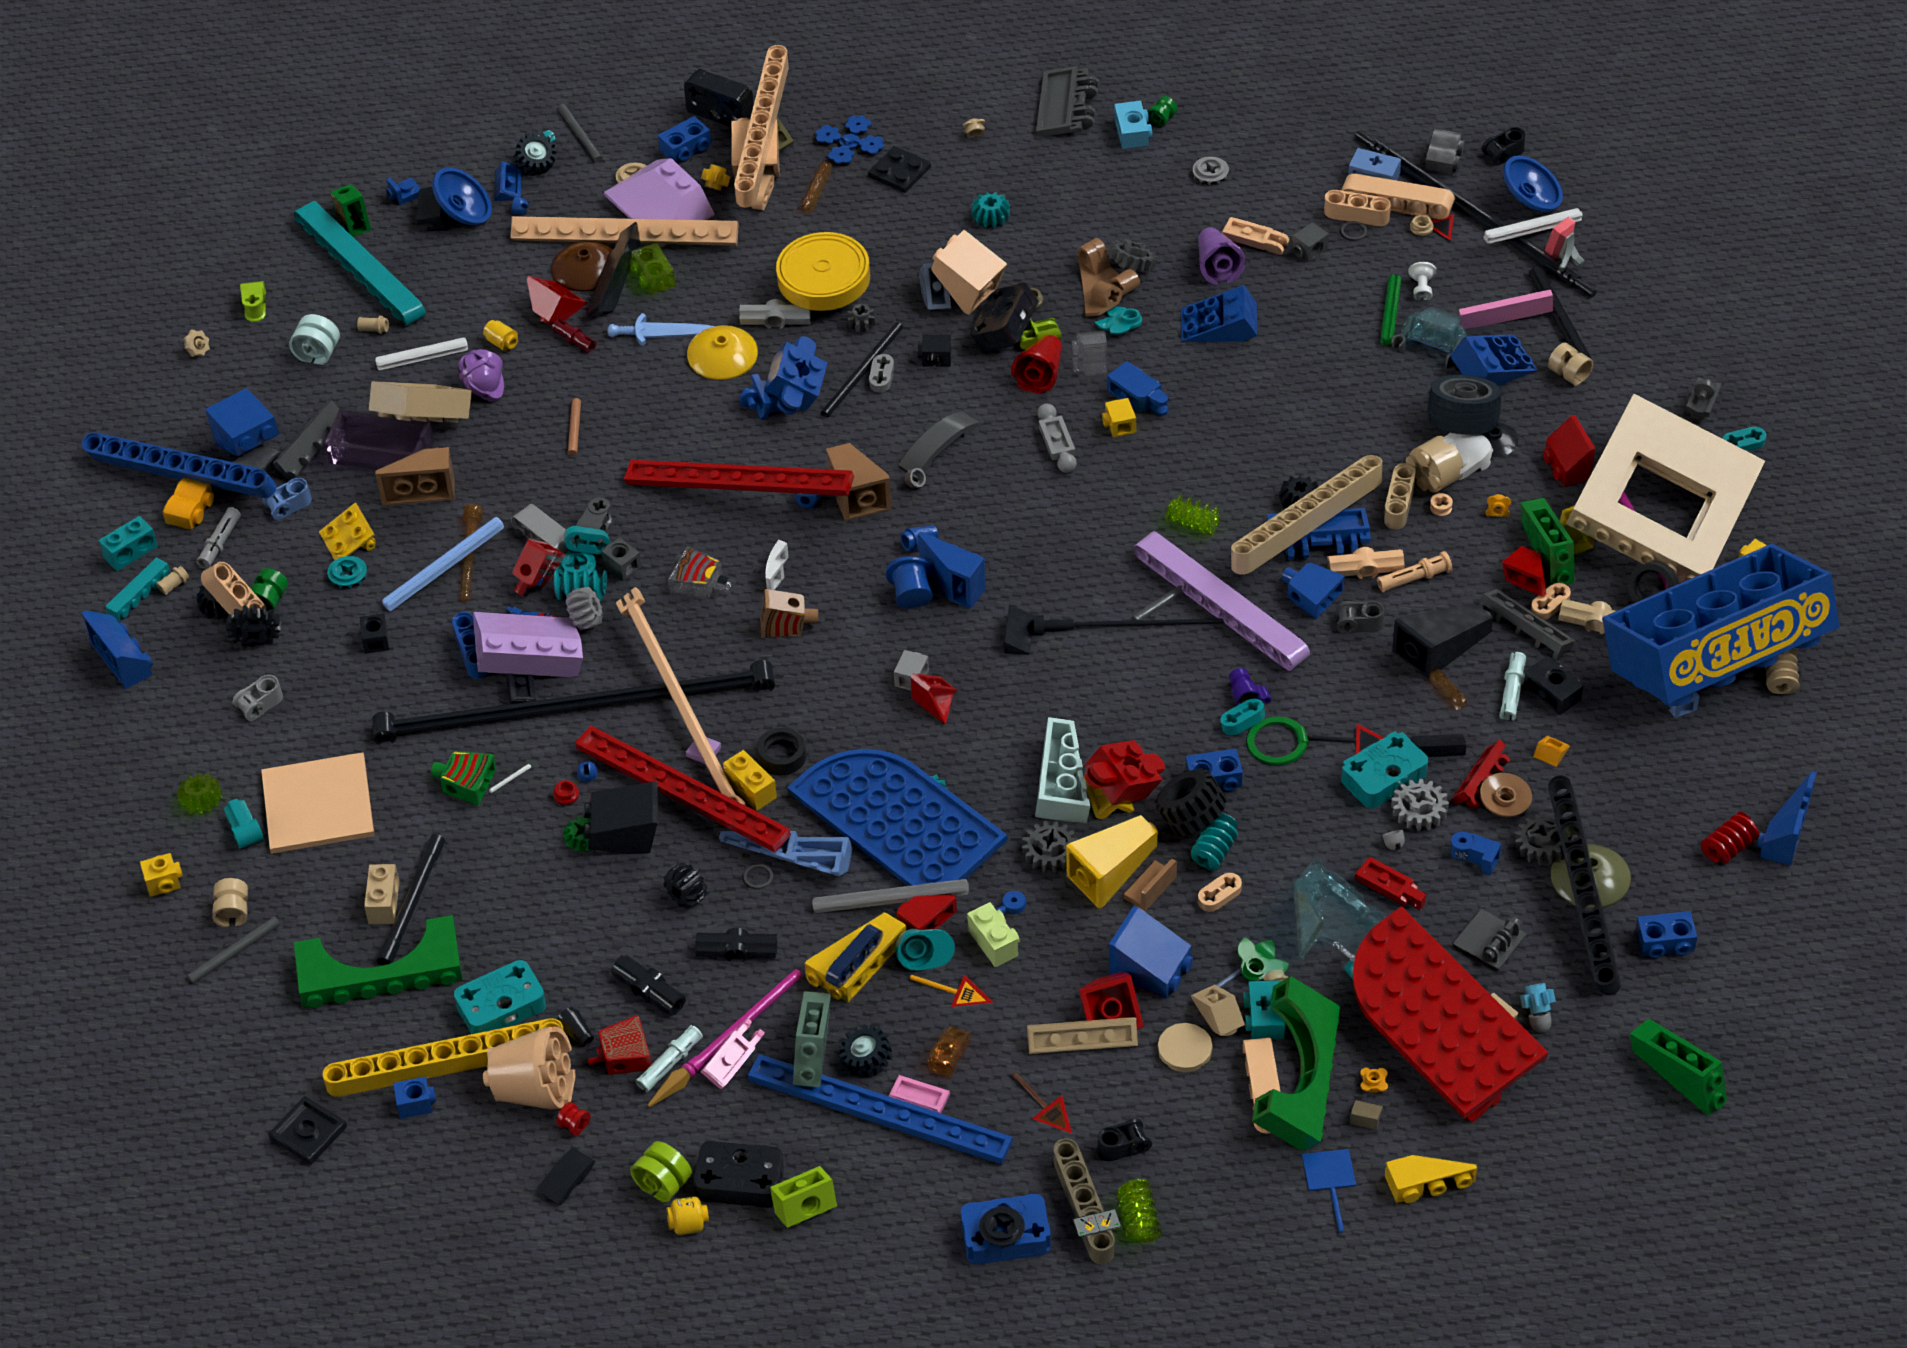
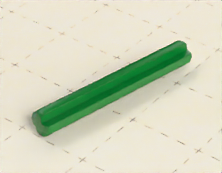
[1380,274,1401,345]

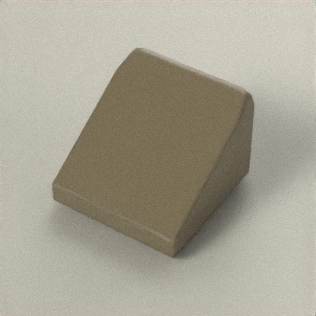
[1350,1100,1383,1130]

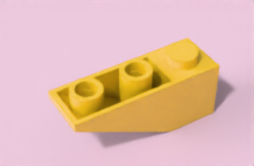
[1385,1155,1477,1203]

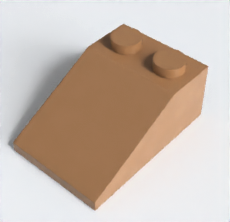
[376,447,455,505]

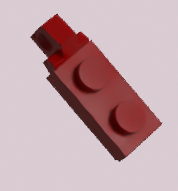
[1354,857,1426,910]

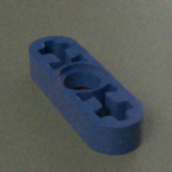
[825,924,883,988]

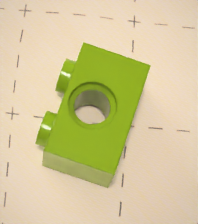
[770,1166,837,1228]

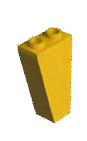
[805,912,906,1002]

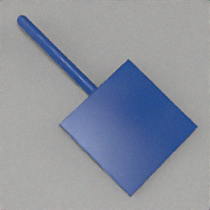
[1302,1149,1356,1233]

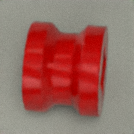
[556,1102,591,1137]

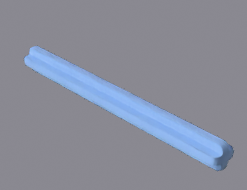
[382,517,504,611]

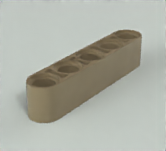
[1053,1138,1114,1264]

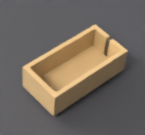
[369,381,471,423]

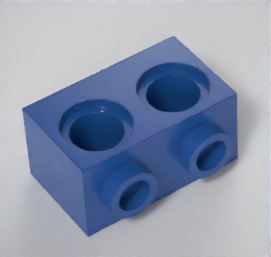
[658,116,711,163]
[1185,749,1243,791]
[1635,911,1697,958]

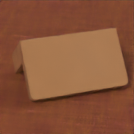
[1124,859,1177,911]

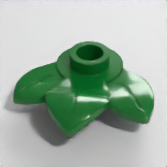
[1237,938,1289,981]

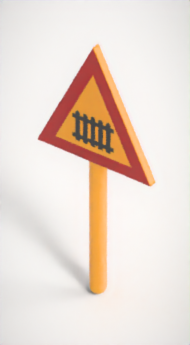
[909,975,994,1007]

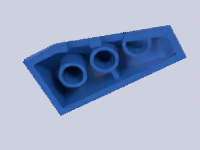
[1757,771,1817,865]

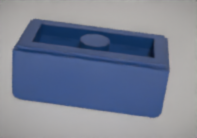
[494,161,522,201]

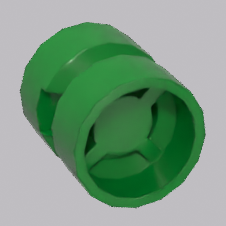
[250,568,288,611]

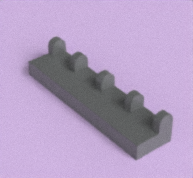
[272,400,351,481]
[1478,589,1575,661]

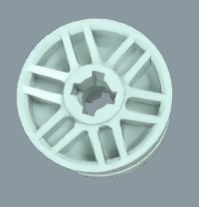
[289,314,340,365]

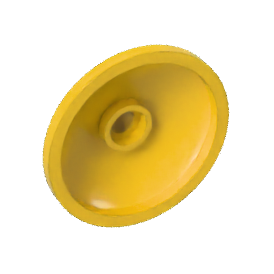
[687,325,758,380]

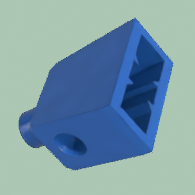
[1281,563,1345,619]

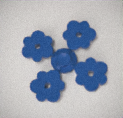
[816,115,884,164]

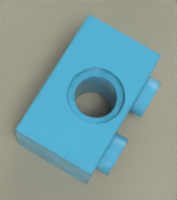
[1114,101,1152,149]

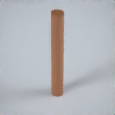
[568,398,581,455]

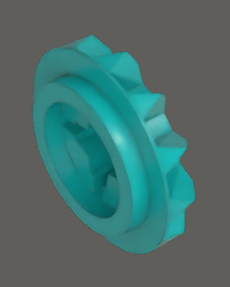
[557,550,596,577]
[327,556,367,589]

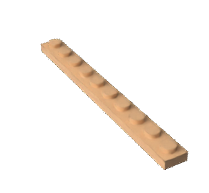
[510,216,739,246]

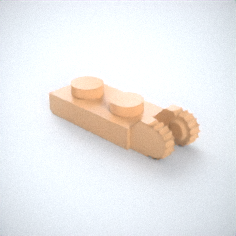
[1222,217,1289,255]

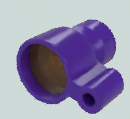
[1229,668,1272,705]

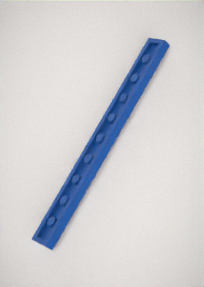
[748,1054,1013,1165]

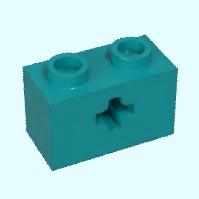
[1243,980,1285,1039]

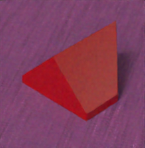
[910,673,957,725]

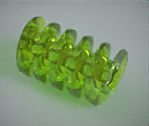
[1166,493,1220,537]
[1117,1179,1162,1243]

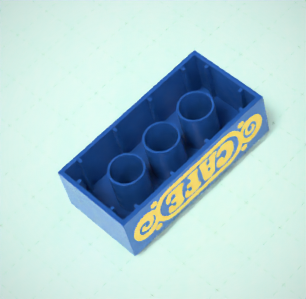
[1602,543,1840,706]

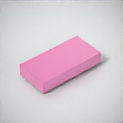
[889,1075,950,1113]

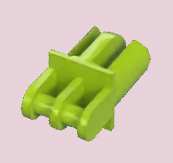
[1019,318,1062,349]

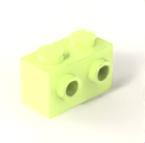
[967,902,1020,967]

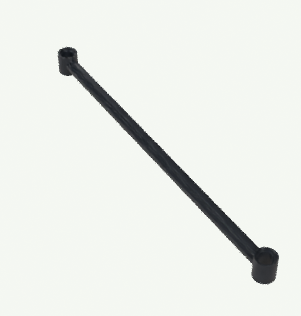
[372,660,775,745]

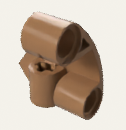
[1077,238,1140,317]

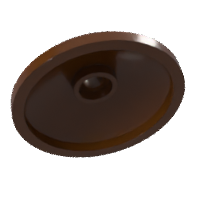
[551,241,613,291]

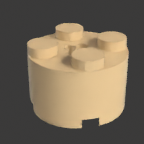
[1406,436,1463,493]

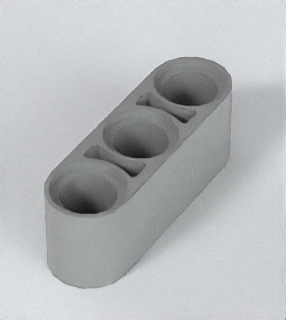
[511,504,575,553]

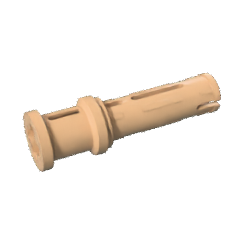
[1376,551,1452,593]

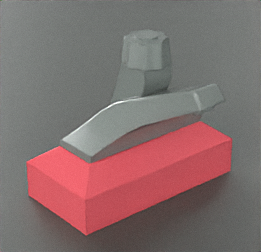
[1544,216,1585,272]

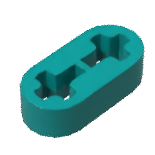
[1722,427,1767,452]
[563,526,611,555]
[1220,699,1265,736]

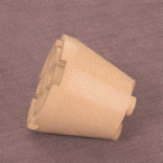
[483,1026,575,1110]

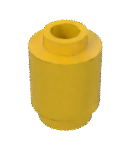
[483,320,518,351]

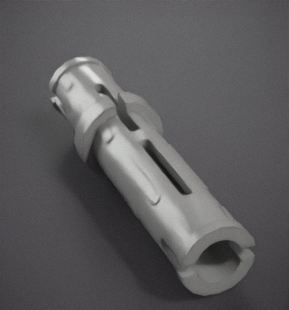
[196,507,241,569]

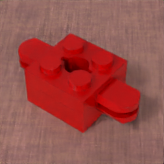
[1084,740,1165,805]

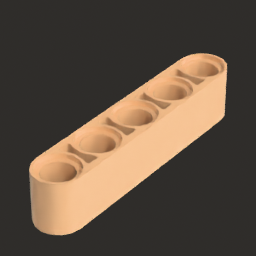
[1341,174,1455,219]

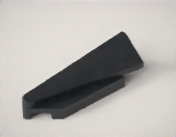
[587,222,641,316]

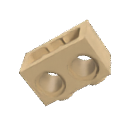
[364,864,399,924]

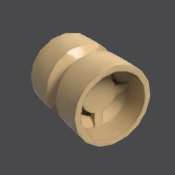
[1548,343,1593,386]
[212,878,248,927]

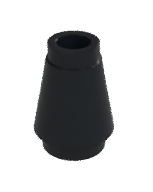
[557,1007,594,1047]

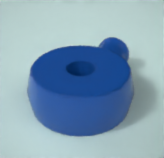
[996,891,1027,914]

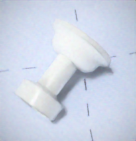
[1408,262,1436,300]

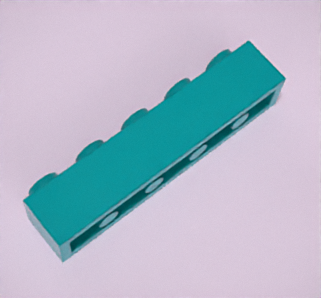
[105,558,170,621]

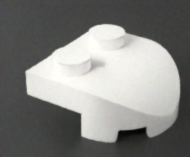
[1443,433,1493,480]

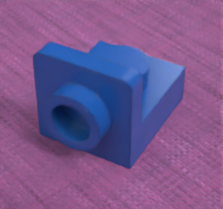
[385,177,421,206]

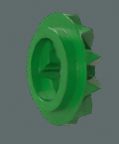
[563,816,589,851]

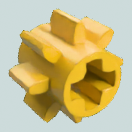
[701,164,731,191]

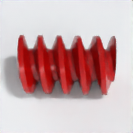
[1701,811,1759,864]

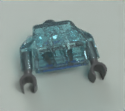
[1391,307,1467,371]

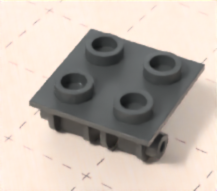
[1453,909,1527,971]

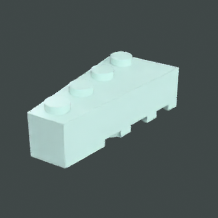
[1035,717,1090,823]

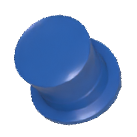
[885,556,933,609]

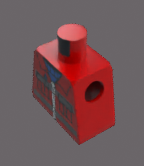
[512,539,565,597]

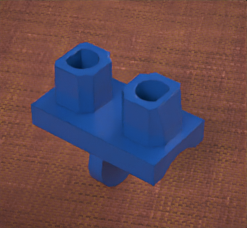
[739,374,780,420]

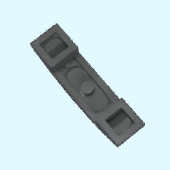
[898,411,980,472]

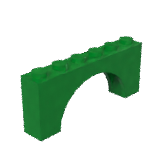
[294,915,463,1008]
[1252,976,1340,1150]

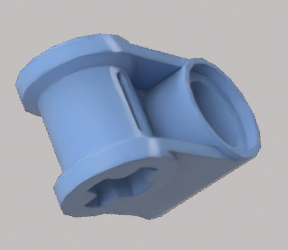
[262,478,312,520]

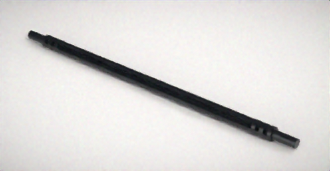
[1355,130,1597,298]

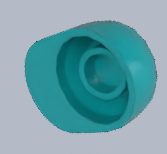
[894,929,955,970]

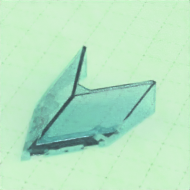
[1293,857,1386,961]

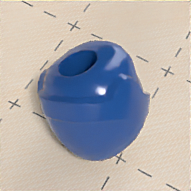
[795,493,821,509]

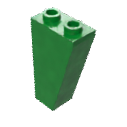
[1521,498,1574,586]
[1630,1019,1727,1116]

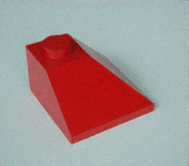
[527,276,588,325]
[1078,971,1144,1029]

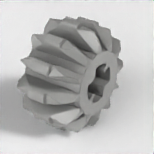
[566,587,603,630]

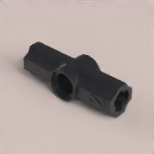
[695,928,777,962]
[611,955,686,1016]

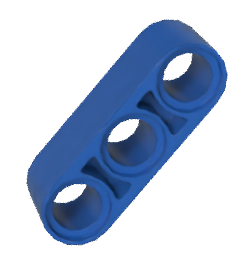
[452,612,489,679]

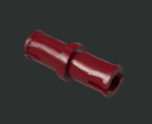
[552,318,597,354]

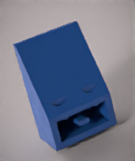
[1181,285,1257,342]
[1450,335,1538,386]
[918,532,986,609]

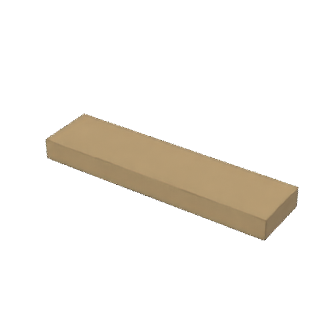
[1027,1017,1138,1054]

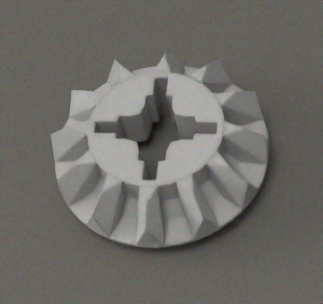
[1193,157,1229,185]

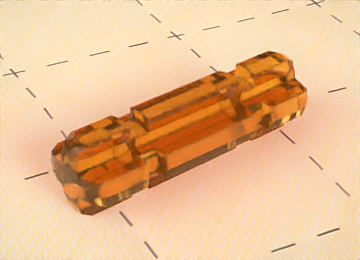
[1429,669,1468,710]

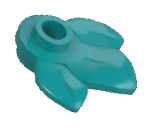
[1095,306,1142,334]

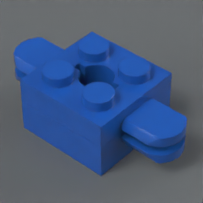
[764,336,827,415]

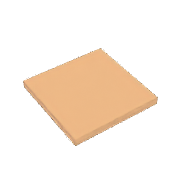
[261,752,375,854]

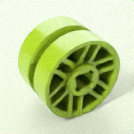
[630,1141,692,1202]

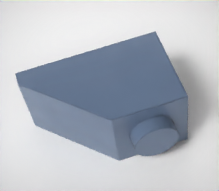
[919,263,951,311]

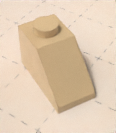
[1191,985,1245,1036]

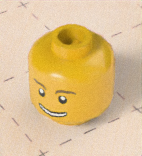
[667,1197,709,1235]

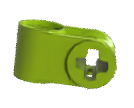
[240,281,266,322]

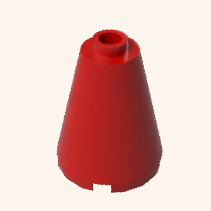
[1011,335,1062,394]

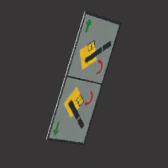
[1073,1208,1122,1237]

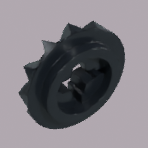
[979,1207,1025,1249]

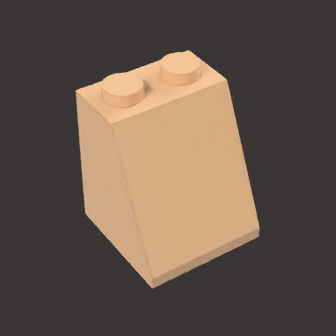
[732,118,780,179]
[931,230,1007,315]

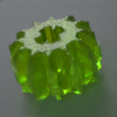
[177,772,222,816]

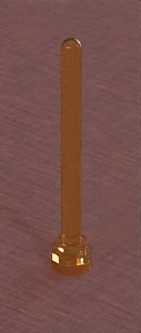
[460,504,483,602]

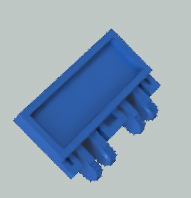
[1267,508,1371,560]

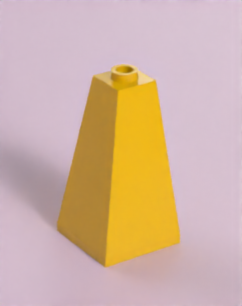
[1066,815,1158,909]

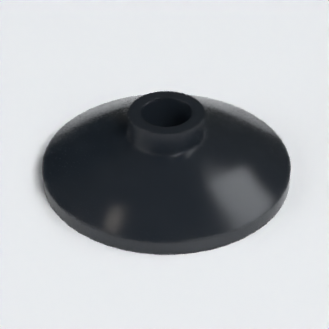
[1481,422,1518,457]

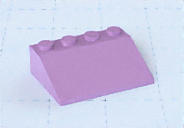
[473,612,583,677]

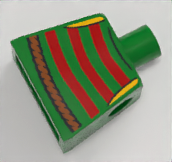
[330,185,371,237]
[431,751,496,806]

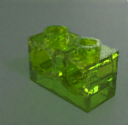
[630,243,676,295]

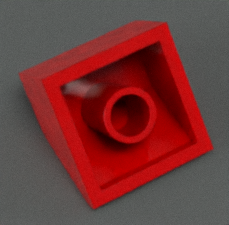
[1543,415,1595,487]

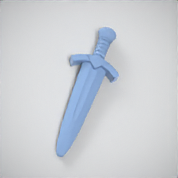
[608,313,714,346]

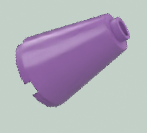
[1198,227,1246,285]

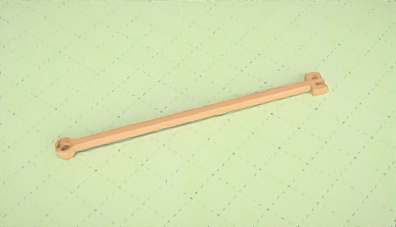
[616,587,746,806]

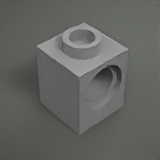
[894,650,929,691]

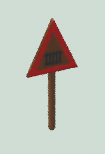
[1012,1072,1072,1134]

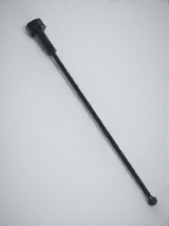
[1034,615,1274,635]

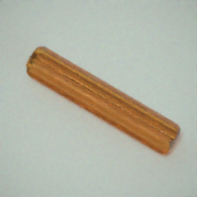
[801,161,832,213]

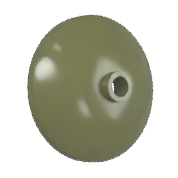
[1551,844,1631,909]

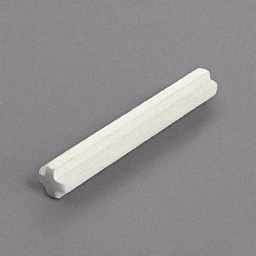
[375,338,468,370]

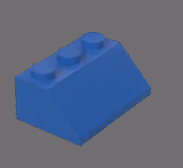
[82,611,153,689]

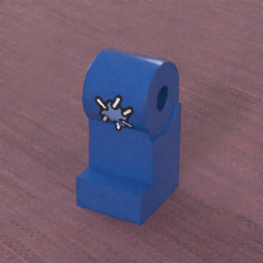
[1450,831,1502,875]

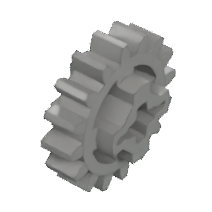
[1391,779,1449,831]

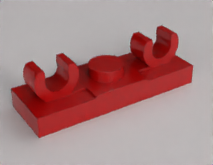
[1451,739,1510,809]

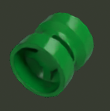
[1147,96,1178,127]

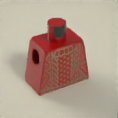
[585,1015,652,1075]

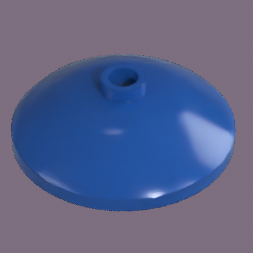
[1503,156,1563,212]
[432,167,492,226]

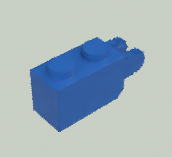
[1107,361,1169,417]

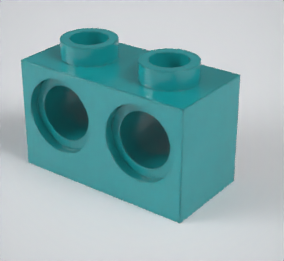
[98,516,158,571]

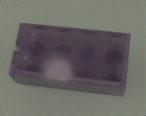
[324,409,434,470]

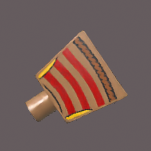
[760,589,818,638]

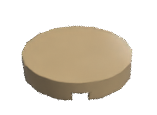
[1158,1023,1213,1072]

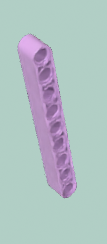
[1133,531,1310,671]

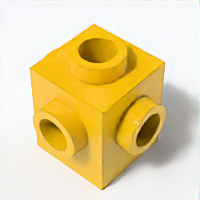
[140,853,183,897]

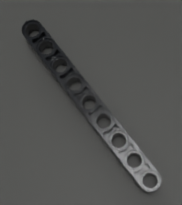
[1548,775,1621,995]

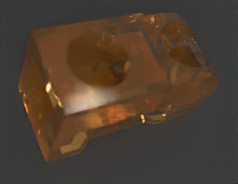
[928,1025,971,1079]

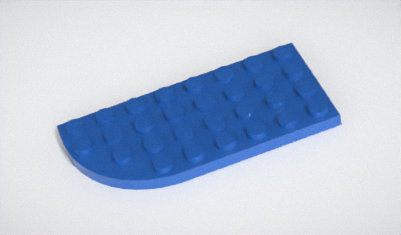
[787,749,1008,886]

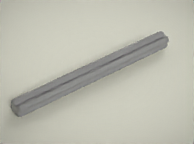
[812,879,969,913]

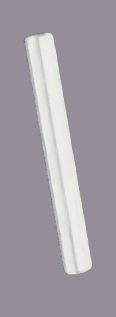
[1483,208,1583,244]

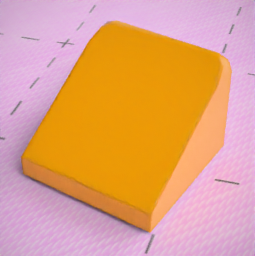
[1533,736,1570,767]

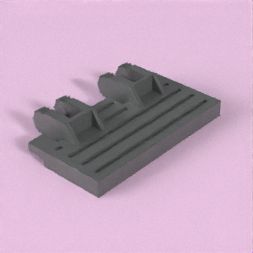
[1036,66,1099,136]

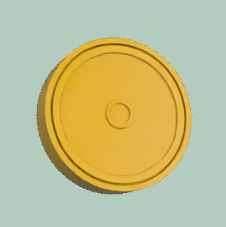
[776,232,870,311]

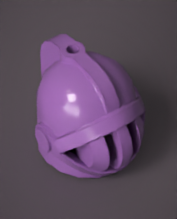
[458,349,504,402]

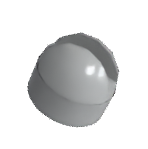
[904,468,926,488]
[1382,830,1405,851]
[1528,1012,1552,1033]

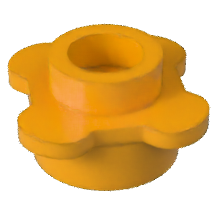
[1486,494,1511,517]
[1360,1068,1388,1093]

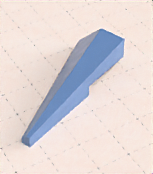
[719,831,853,876]

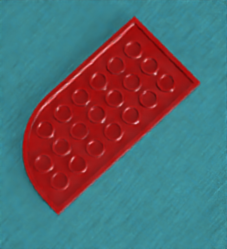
[1353,906,1548,1119]

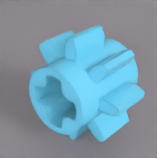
[1520,983,1556,1014]

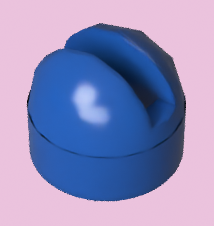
[511,196,529,215]
[577,761,598,782]

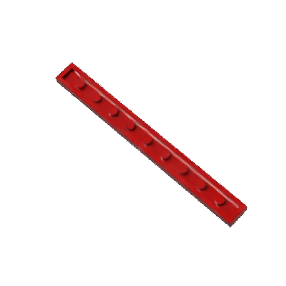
[624,460,855,496]
[575,726,791,853]

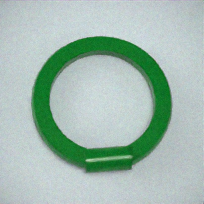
[1246,716,1309,766]

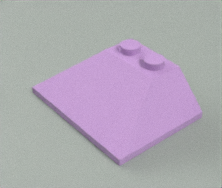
[604,158,715,248]

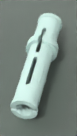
[1499,652,1526,721]
[635,1025,703,1093]

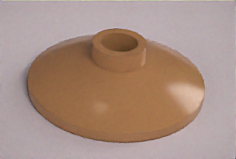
[1480,773,1532,817]

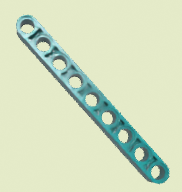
[293,201,426,327]

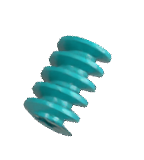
[554,569,607,602]
[1191,813,1238,871]

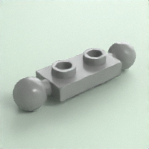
[1037,403,1077,473]

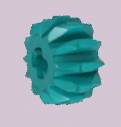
[971,192,1010,229]

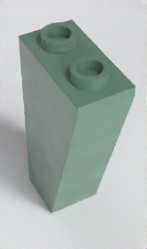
[793,991,831,1087]

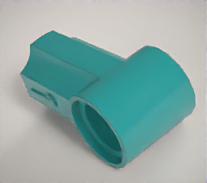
[224,799,264,849]

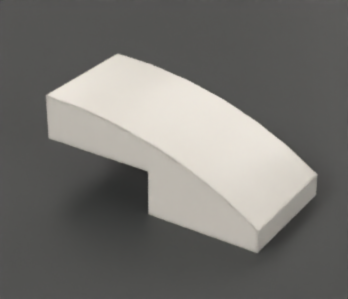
[766,540,788,590]

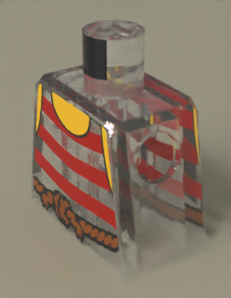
[668,546,731,600]

